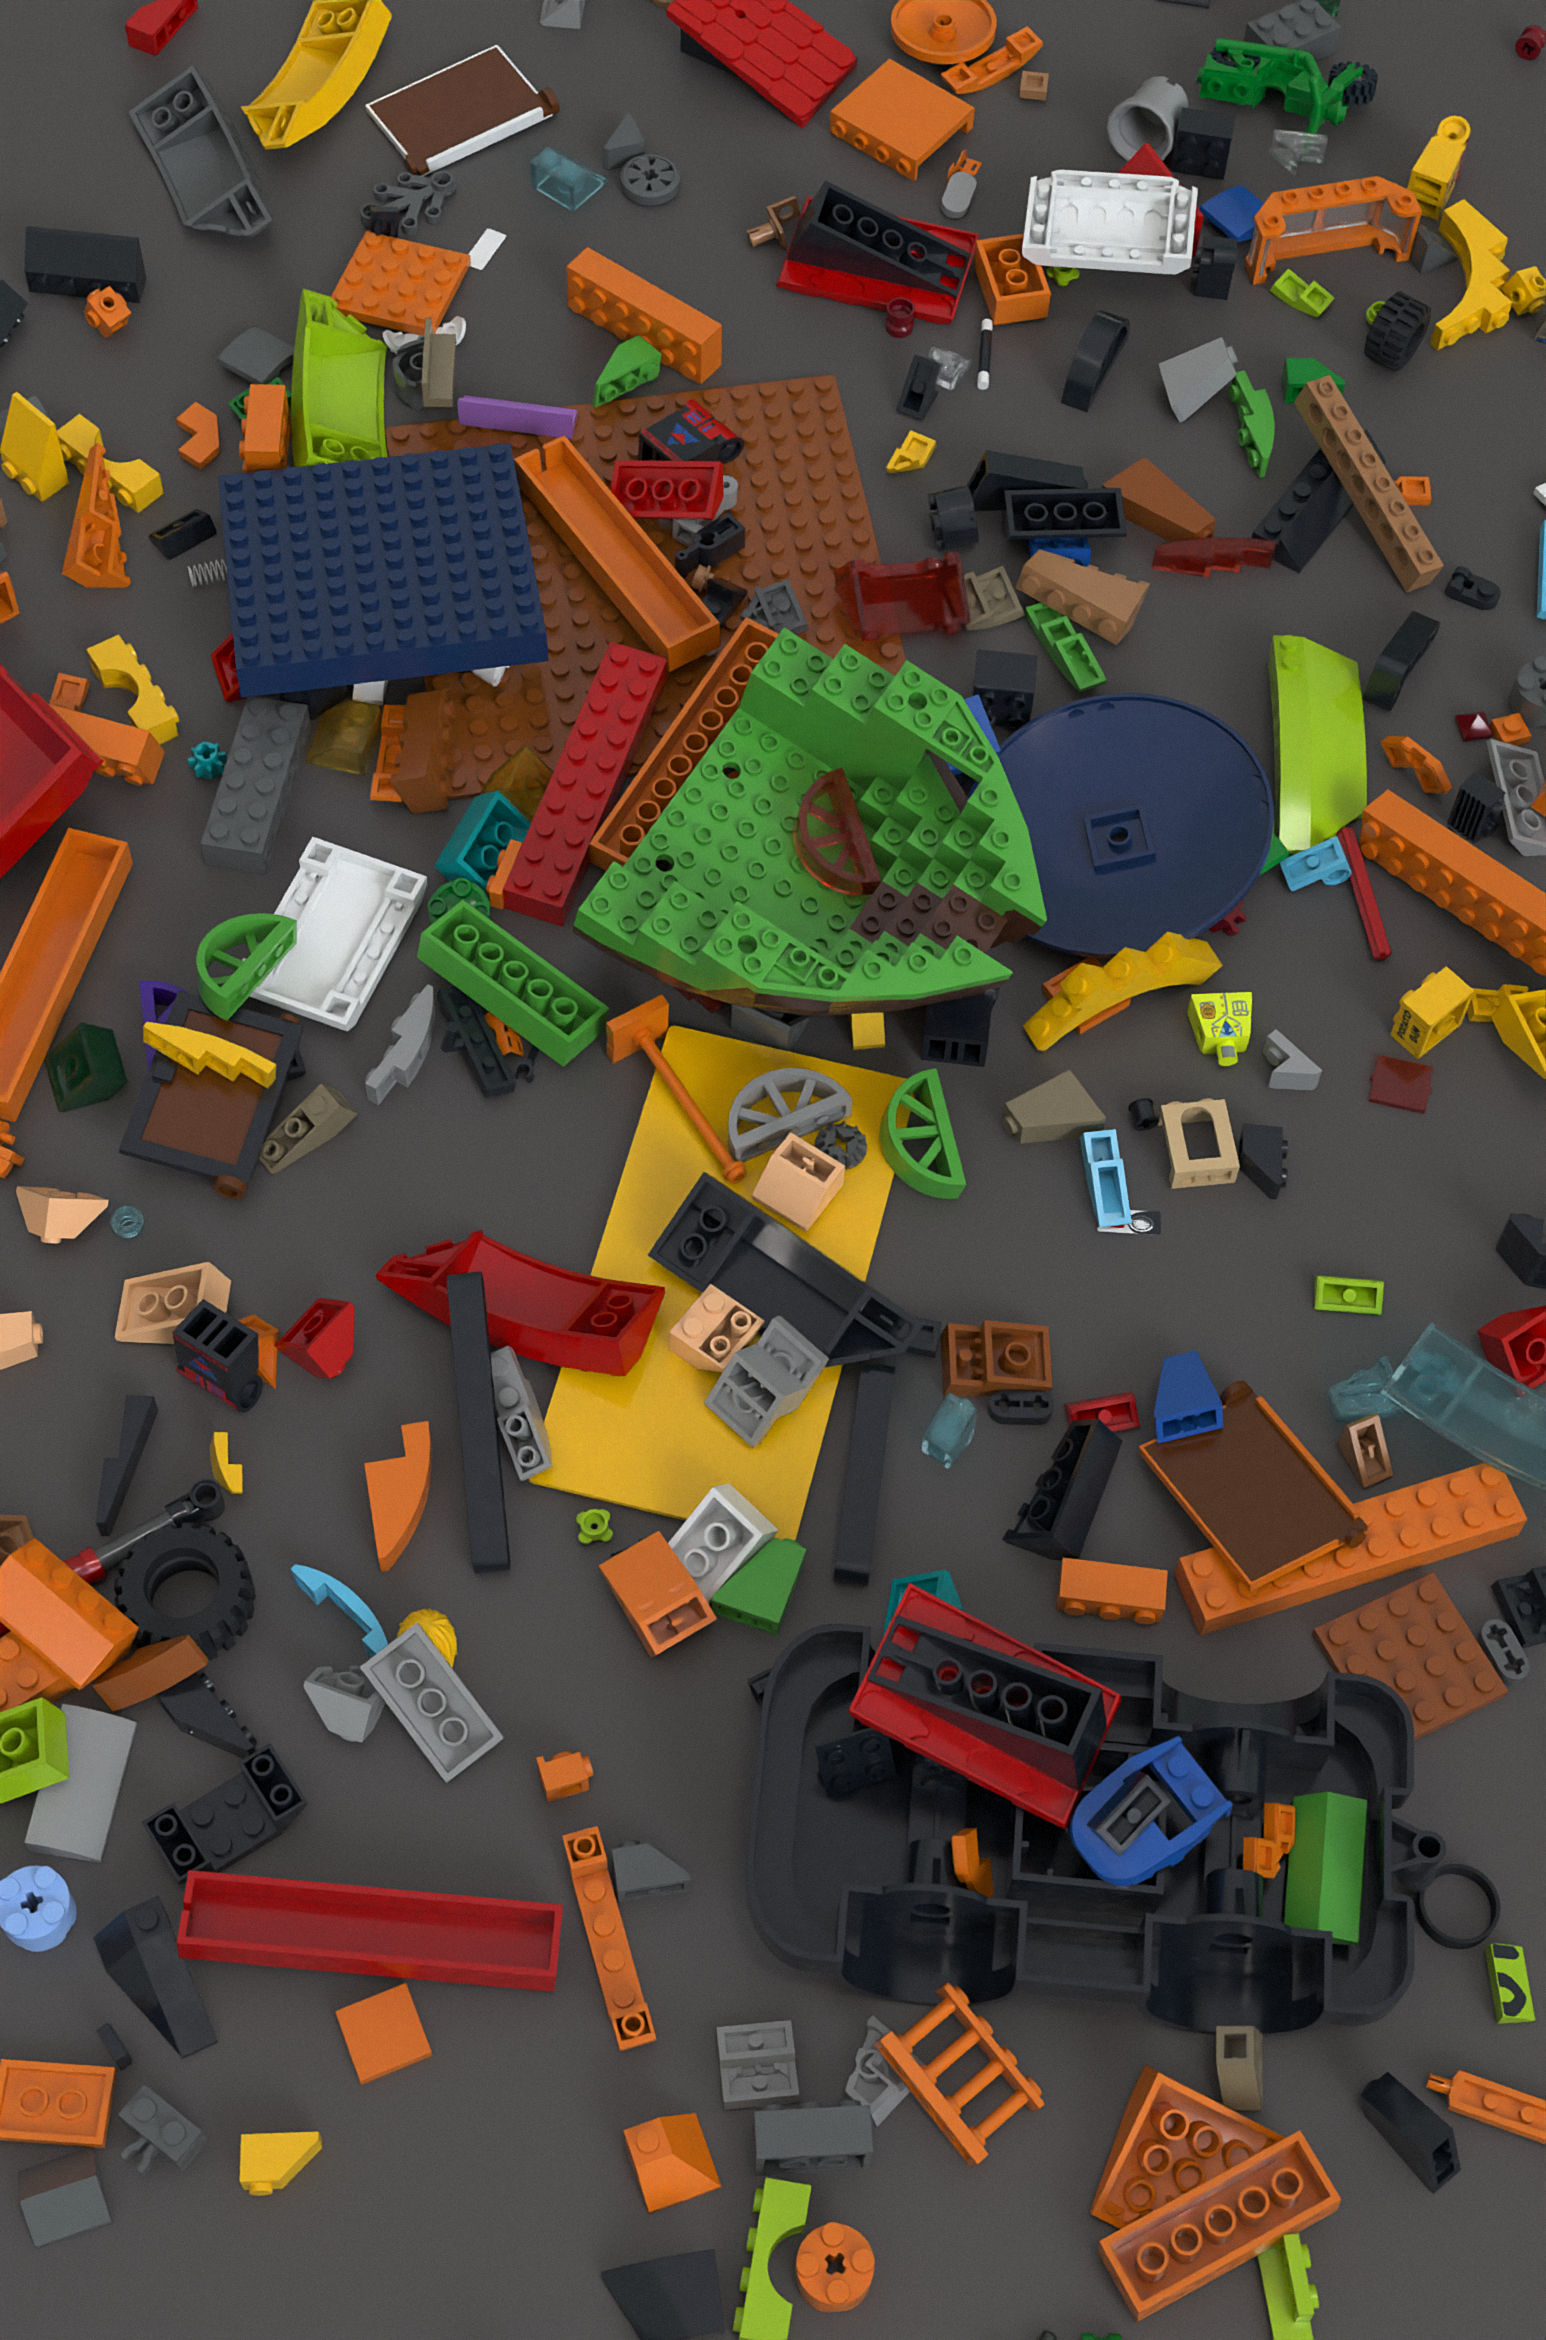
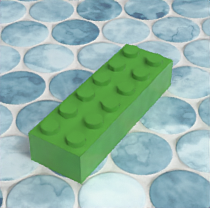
[417,900,610,1067]

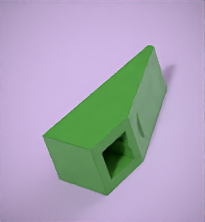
[593,335,662,408]

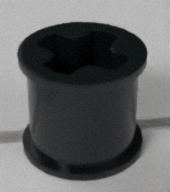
[1128,1098,1159,1131]

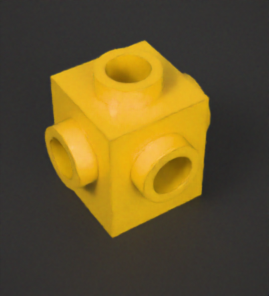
[1501,266,1546,315]

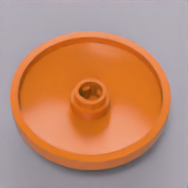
[890,0,997,64]

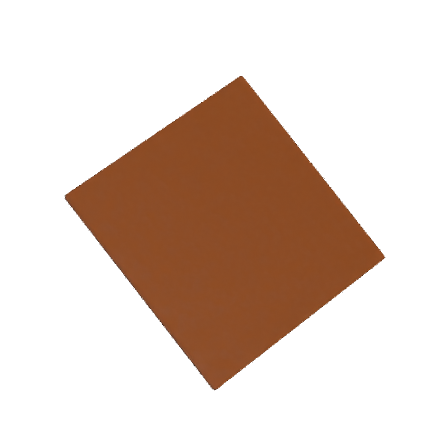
[385,375,906,800]

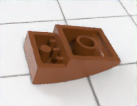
[941,1320,1053,1397]

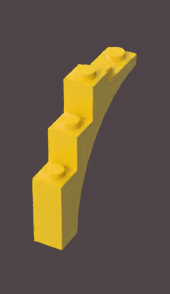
[1430,199,1512,351]
[1022,932,1223,1051]

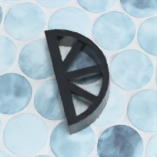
[1061,310,1130,412]

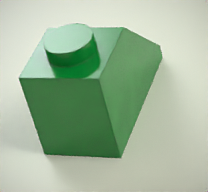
[1281,358,1345,403]

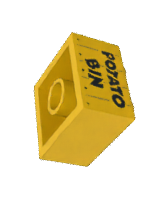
[1390,966,1474,1060]

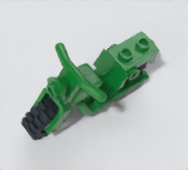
[1196,38,1378,150]

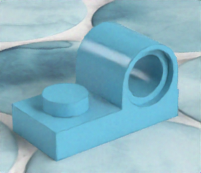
[1280,836,1352,892]

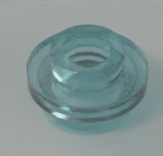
[110,1206,145,1239]

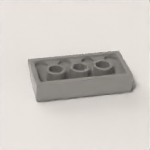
[24,1704,137,1863]

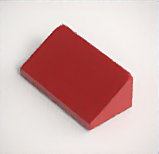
[1064,1392,1140,1432]

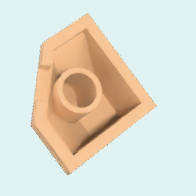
[16,1186,109,1244]

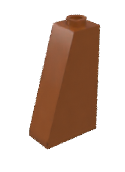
[1102,457,1216,553]

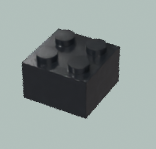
[1171,107,1236,180]

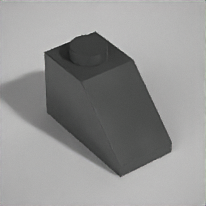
[611,1841,691,1902]

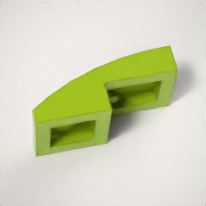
[1269,268,1335,317]

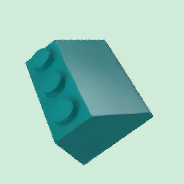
[434,790,531,900]

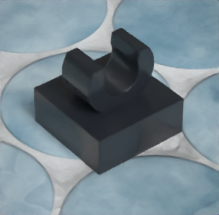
[370,206,399,238]

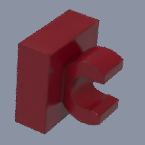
[1209,901,1247,936]

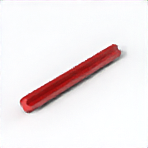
[1337,827,1391,961]

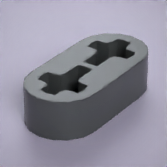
[1478,1619,1530,1686]

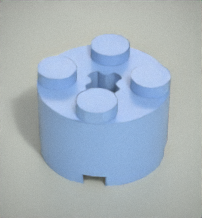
[0,1866,77,1952]

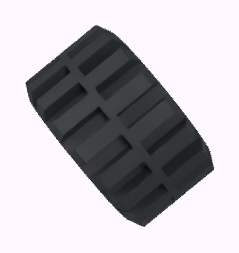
[1364,291,1431,372]

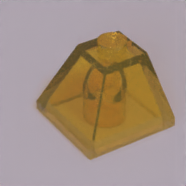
[479,745,553,823]

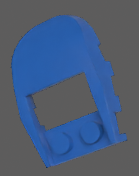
[1069,1736,1233,1886]

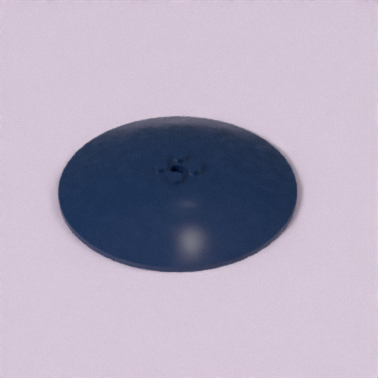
[967,693,1274,958]

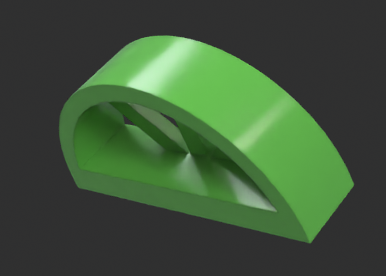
[196,913,297,1021]
[880,1068,966,1199]

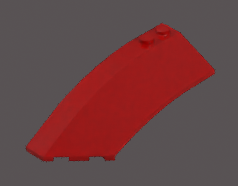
[376,1230,666,1376]

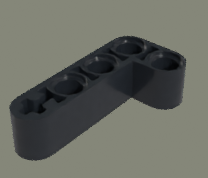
[1362,610,1441,711]

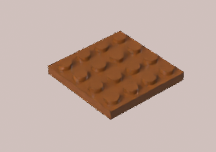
[1312,1572,1508,1741]

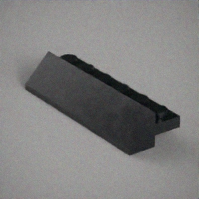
[1251,429,1386,573]

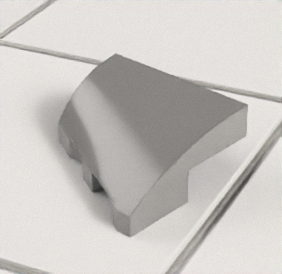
[845,2015,926,2127]

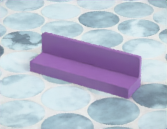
[457,395,577,439]

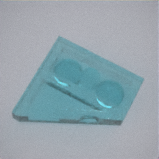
[1328,1356,1404,1423]

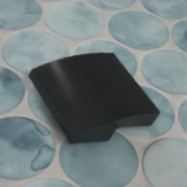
[1491,1566,1546,1648]

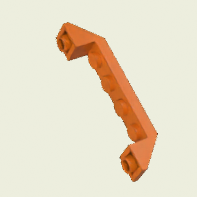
[562,1826,657,2051]

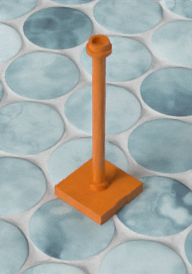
[606,994,747,1184]

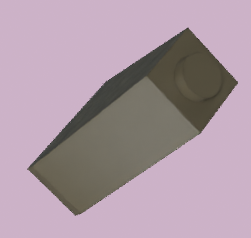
[1002,1069,1106,1144]

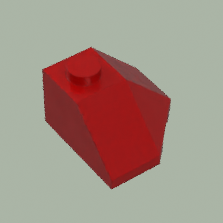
[1477,1305,1546,1396]

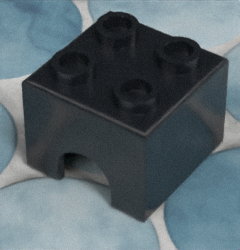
[972,649,1038,730]

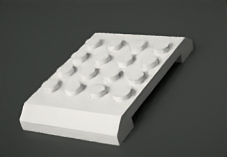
[242,837,428,1031]

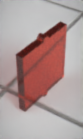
[1369,1055,1433,1114]

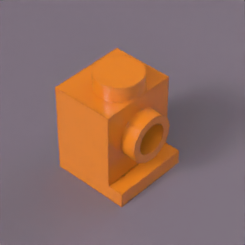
[536,1751,594,1803]

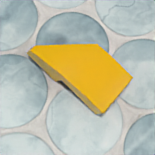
[886,430,936,473]
[209,1432,242,1494]

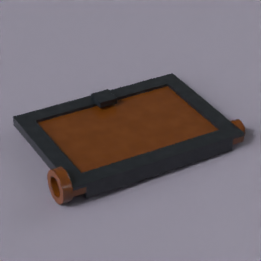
[119,991,304,1200]

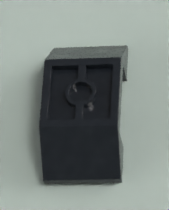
[1495,1213,1546,1289]
[142,1743,308,1884]

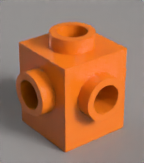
[84,286,131,339]

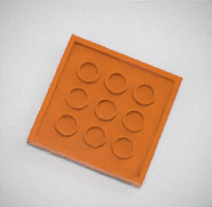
[331,231,471,336]

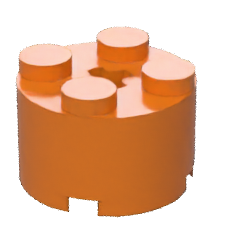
[795,2222,875,2313]

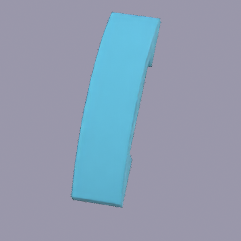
[290,1564,388,1658]

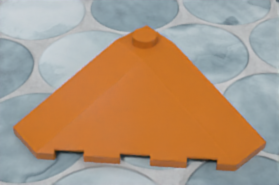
[1089,2064,1286,2229]

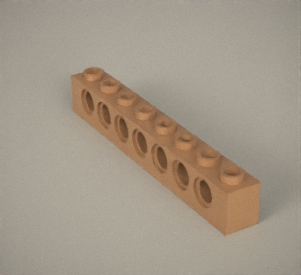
[1294,375,1444,593]

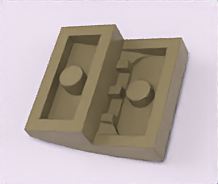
[947,565,1025,631]

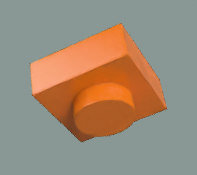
[1490,713,1532,746]

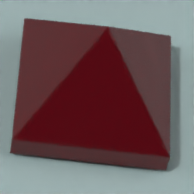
[1455,711,1493,742]

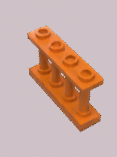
[873,1982,1045,2167]

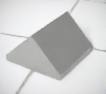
[540,0,585,29]

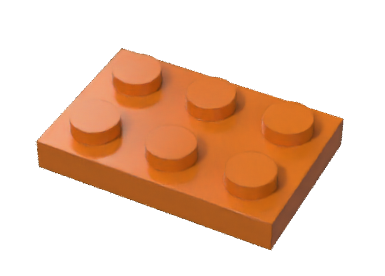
[0,2059,117,2148]

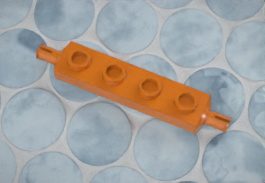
[1425,2070,1546,2145]

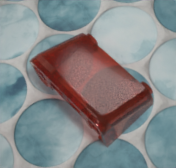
[833,552,971,642]

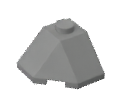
[303,1665,386,1743]

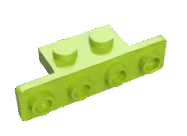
[1257,2233,1319,2340]

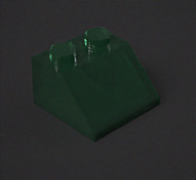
[44,1022,128,1112]

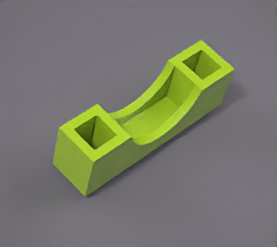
[733,2177,812,2340]

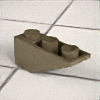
[259,1083,358,1175]

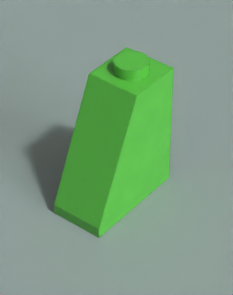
[712,1538,807,1636]

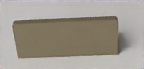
[422,318,456,407]

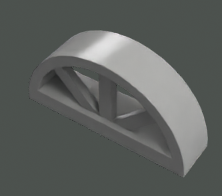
[728,1068,852,1162]

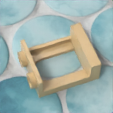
[1158,1098,1240,1189]

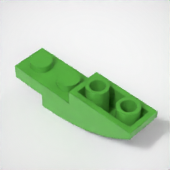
[1228,370,1275,478]

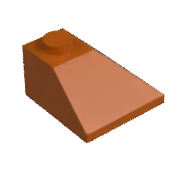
[623,2113,721,2214]

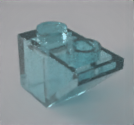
[921,1392,978,1469]

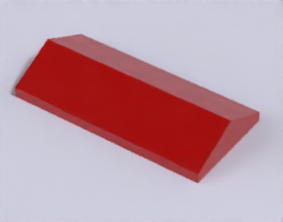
[610,460,724,520]

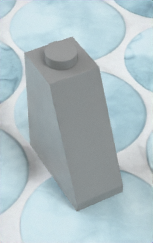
[1159,337,1238,423]

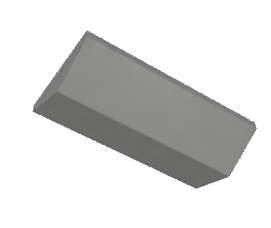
[1486,739,1546,856]
[360,1622,505,1783]

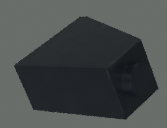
[1360,2071,1461,2194]

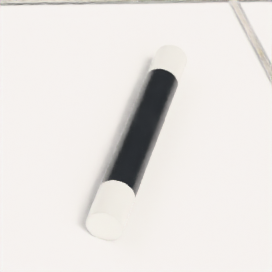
[977,319,993,390]

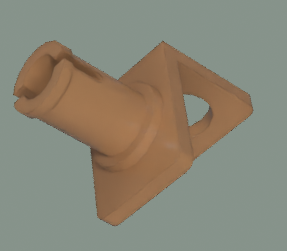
[746,196,800,250]

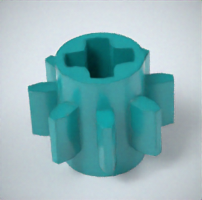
[188,741,227,780]

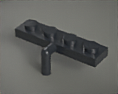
[437,986,516,1098]

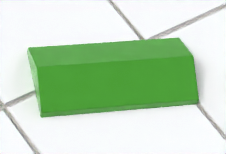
[1284,1792,1368,1945]

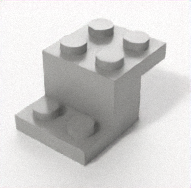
[704,1316,829,1447]

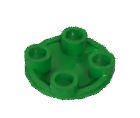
[427,878,491,924]

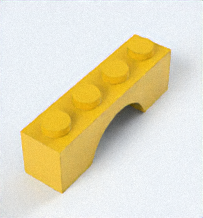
[57,414,164,513]
[86,634,179,744]

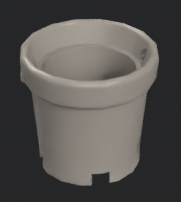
[1106,76,1188,161]

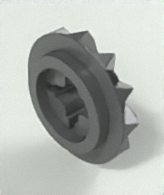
[815,1121,867,1170]

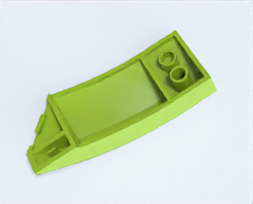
[291,289,388,467]
[1268,635,1367,854]

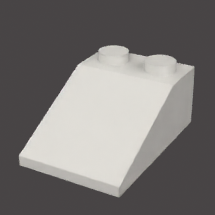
[668,1483,778,1605]

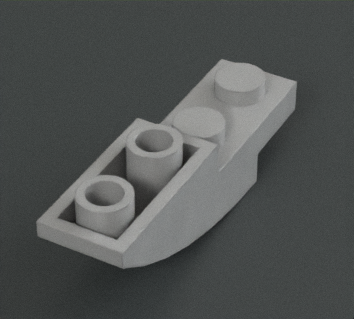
[365,984,435,1105]
[491,1346,553,1481]

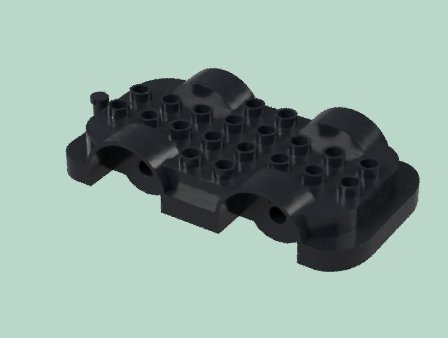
[745,1624,1446,2037]

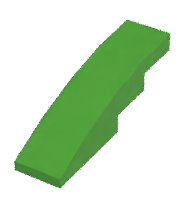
[1024,602,1107,692]

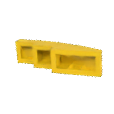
[143,1022,276,1089]

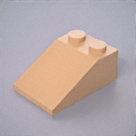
[115,1262,231,1344]

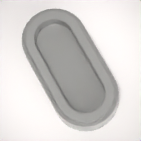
[940,172,976,219]

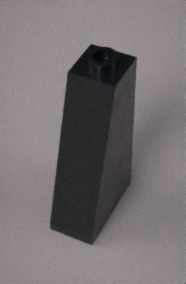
[967,450,1088,511]

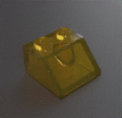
[306,700,381,775]

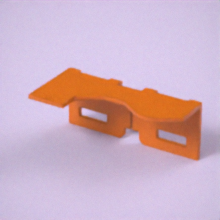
[947,149,982,185]
[484,1012,525,1057]

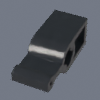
[675,512,745,578]

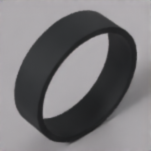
[1415,1864,1501,1949]

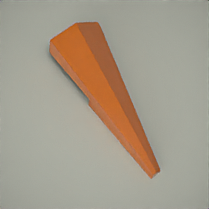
[62,443,131,588]

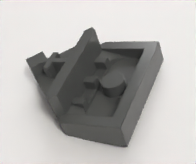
[740,579,809,635]

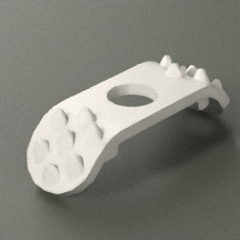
[382,316,466,354]

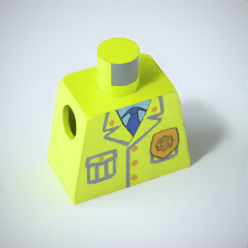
[1187,992,1252,1066]

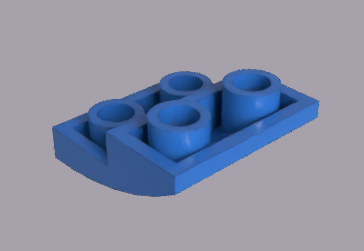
[1199,185,1264,242]

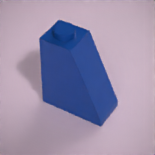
[1154,1350,1224,1444]

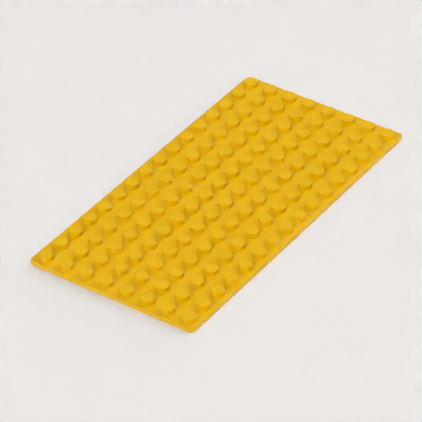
[528,1025,916,1541]

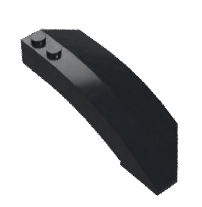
[648,1172,924,1368]

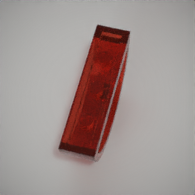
[793,768,881,895]

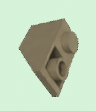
[1216,2026,1263,2111]

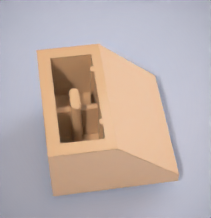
[752,1132,845,1232]
[669,1284,765,1372]

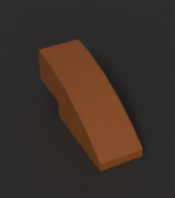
[92,1634,209,1711]

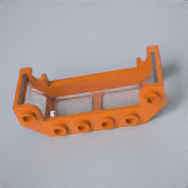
[1244,176,1422,285]

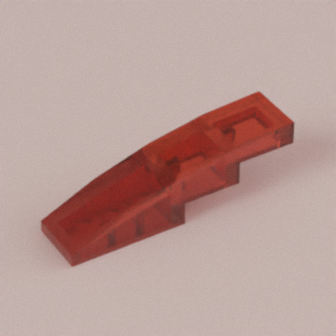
[1152,537,1276,578]

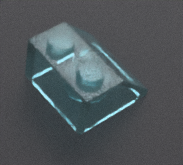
[530,147,608,211]

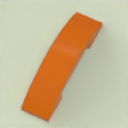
[941,26,1043,94]
[370,704,406,802]

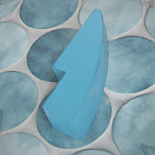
[1080,1129,1132,1228]

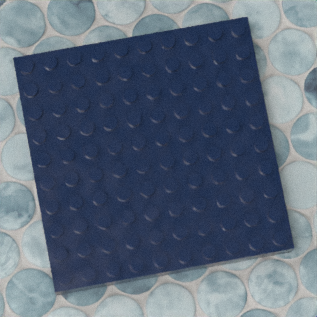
[218,443,549,698]

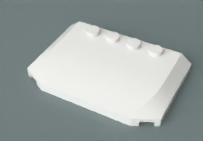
[1022,170,1198,275]

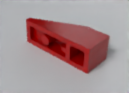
[125,0,198,57]

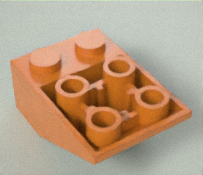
[598,1531,717,1658]

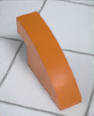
[364,1421,432,1572]

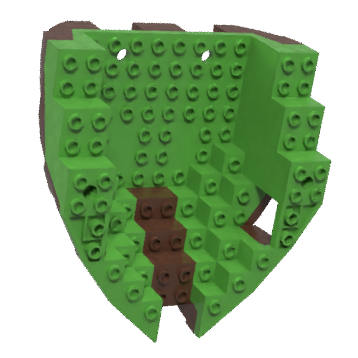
[573,628,1047,1016]

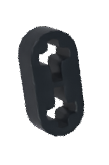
[988,1389,1054,1425]

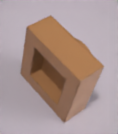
[1019,71,1049,101]

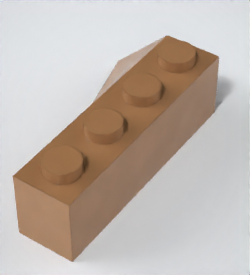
[1015,549,1150,645]

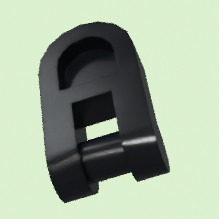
[1445,566,1501,610]

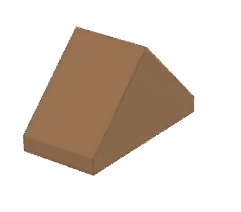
[1337,1413,1394,1488]

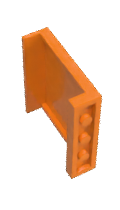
[829,59,975,182]

